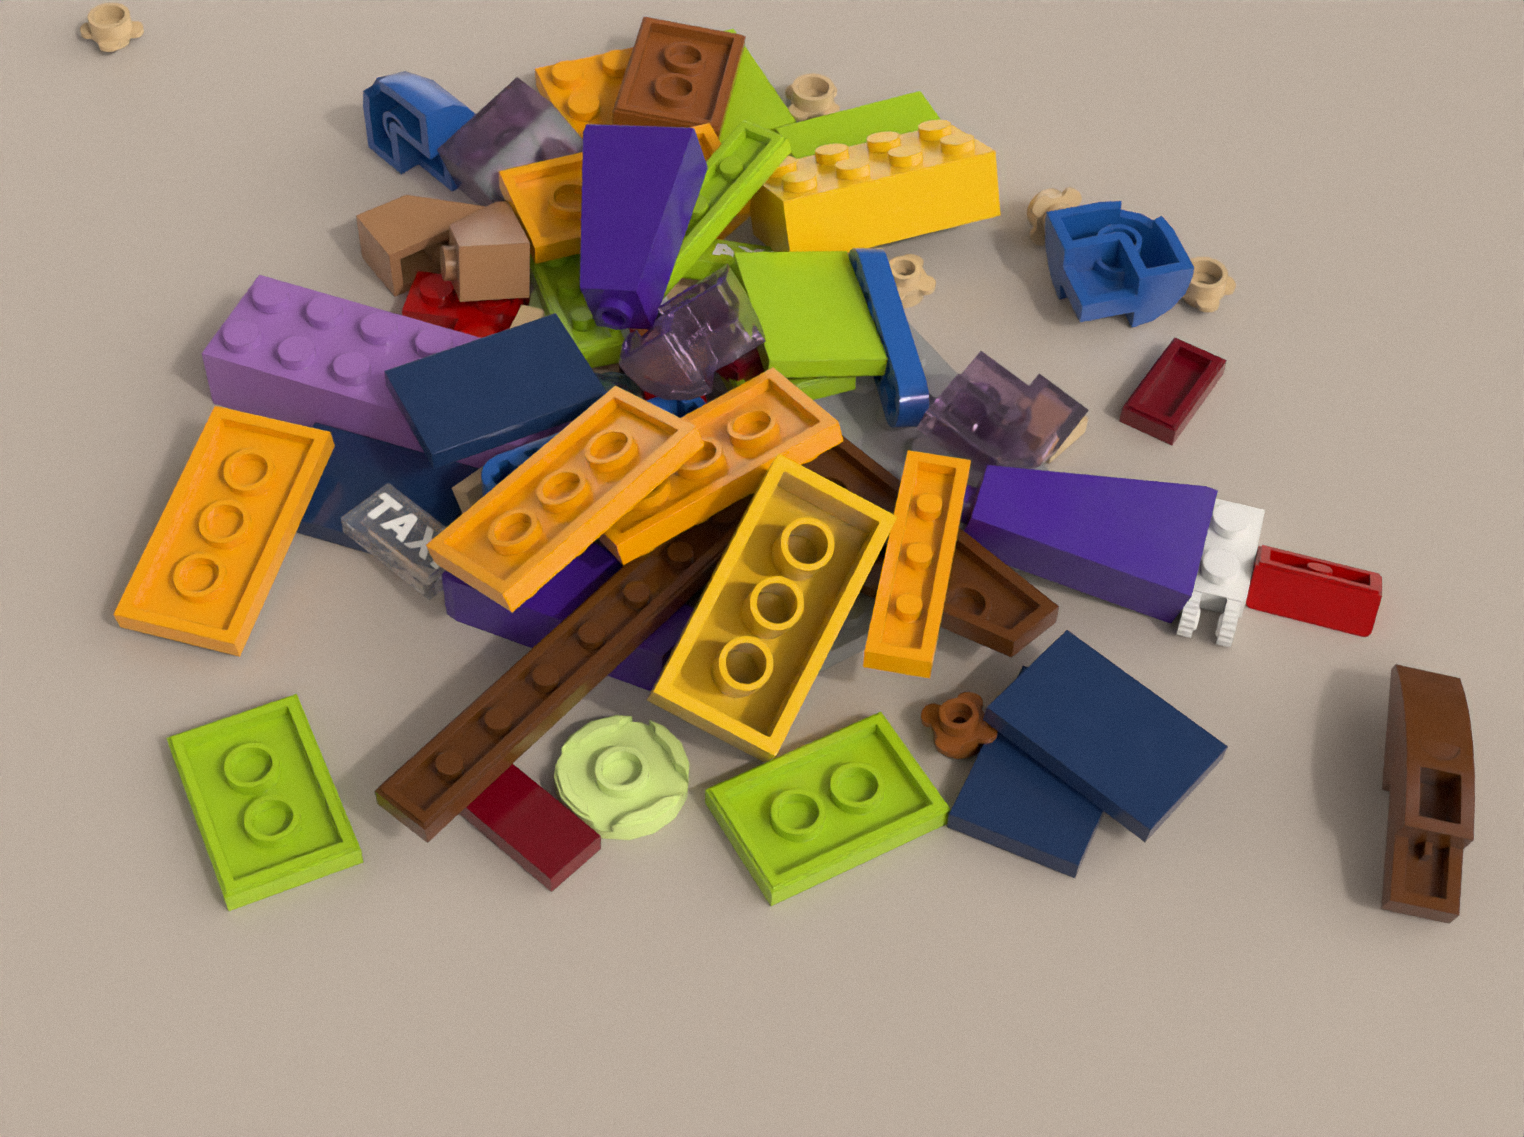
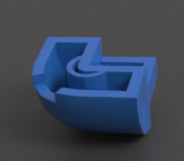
[363,71,483,192]
[1045,201,1194,328]

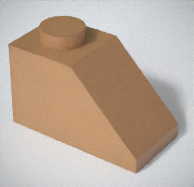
[356,195,484,297]
[440,201,530,302]

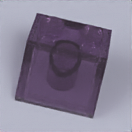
[437,77,583,207]

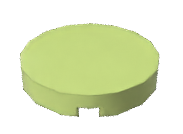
[554,715,689,840]

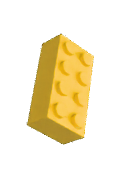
[750,120,1001,253]
[647,453,897,763]

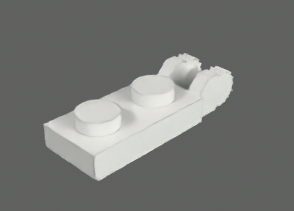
[1177,498,1265,647]

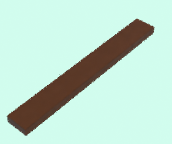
[374,493,755,843]

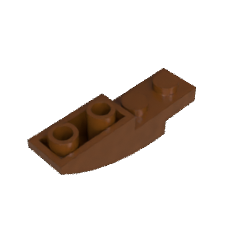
[1381,664,1475,924]

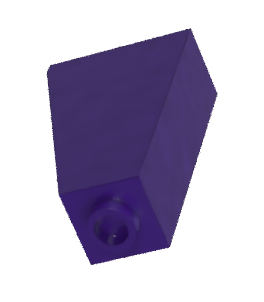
[580,124,708,330]
[960,465,1218,624]
[441,542,694,691]

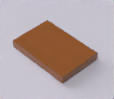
[611,17,746,141]

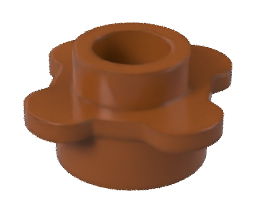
[921,692,998,759]

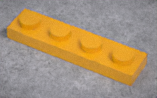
[863,450,971,679]

